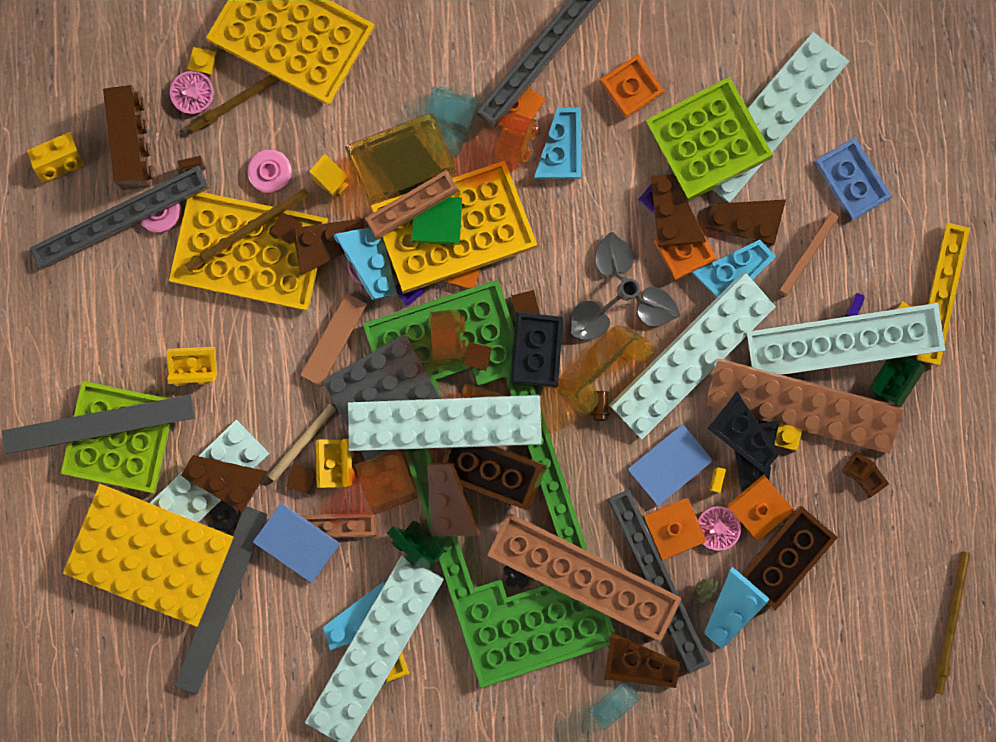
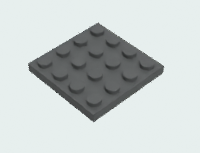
[323,334,442,464]

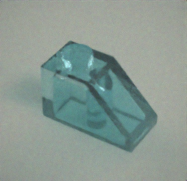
[588,682,641,730]

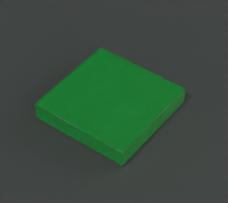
[412,197,462,245]

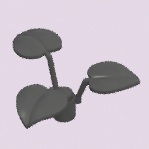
[571,232,680,340]

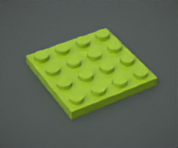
[646,76,774,201]
[61,381,171,494]

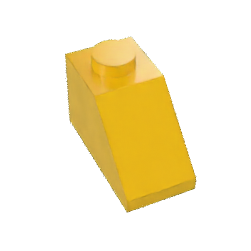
[309,153,350,198]

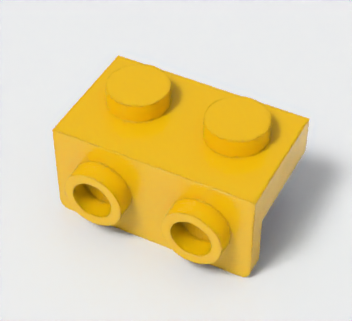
[27,132,85,183]
[166,347,218,386]
[315,439,355,488]

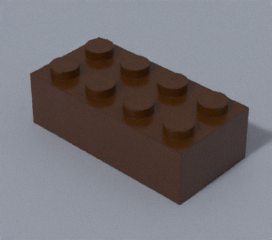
[103,85,153,191]
[442,446,547,510]
[740,506,838,611]

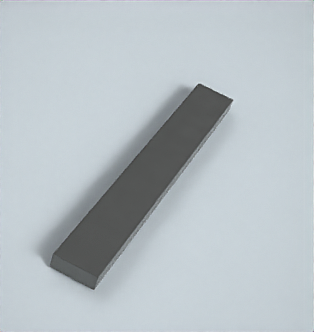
[476,0,601,128]
[30,166,210,270]
[2,395,196,454]
[607,489,710,674]
[175,506,268,694]

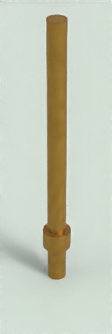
[188,75,280,133]
[184,188,309,272]
[934,551,970,695]

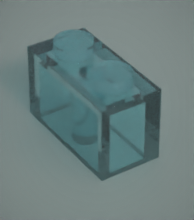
[424,86,478,132]

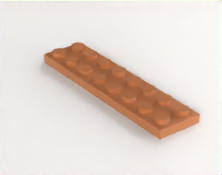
[705,358,904,454]
[487,512,682,642]

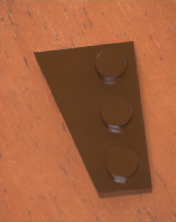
[651,174,706,247]
[705,199,786,246]
[293,218,364,275]
[180,455,268,513]
[427,463,481,536]
[604,632,680,688]

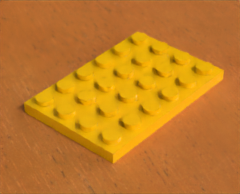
[206,0,375,106]
[371,160,537,294]
[169,192,328,311]
[63,484,234,627]

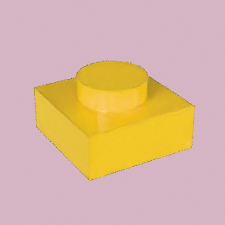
[188,47,217,76]
[774,423,802,451]

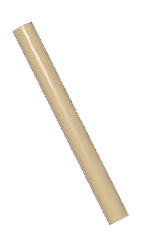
[268,404,337,482]

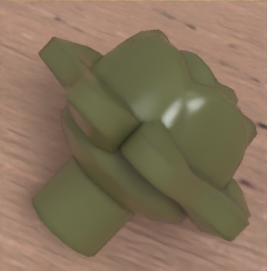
[694,578,719,603]

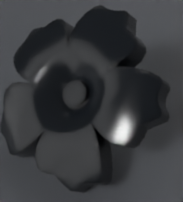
[209,501,239,530]
[503,565,529,588]

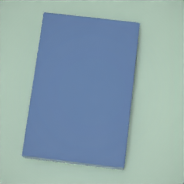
[814,137,892,222]
[627,424,713,506]
[253,502,340,583]

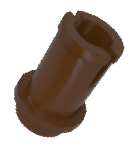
[591,391,610,421]

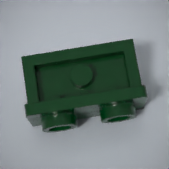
[869,357,926,408]
[387,521,444,569]

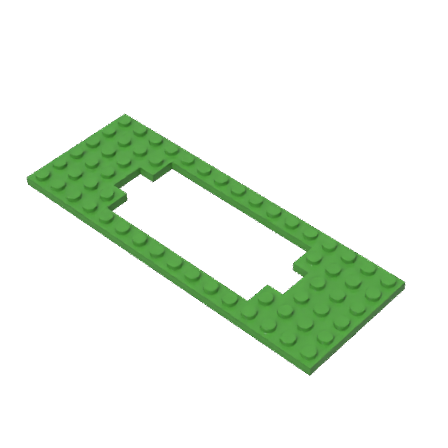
[363,280,615,688]

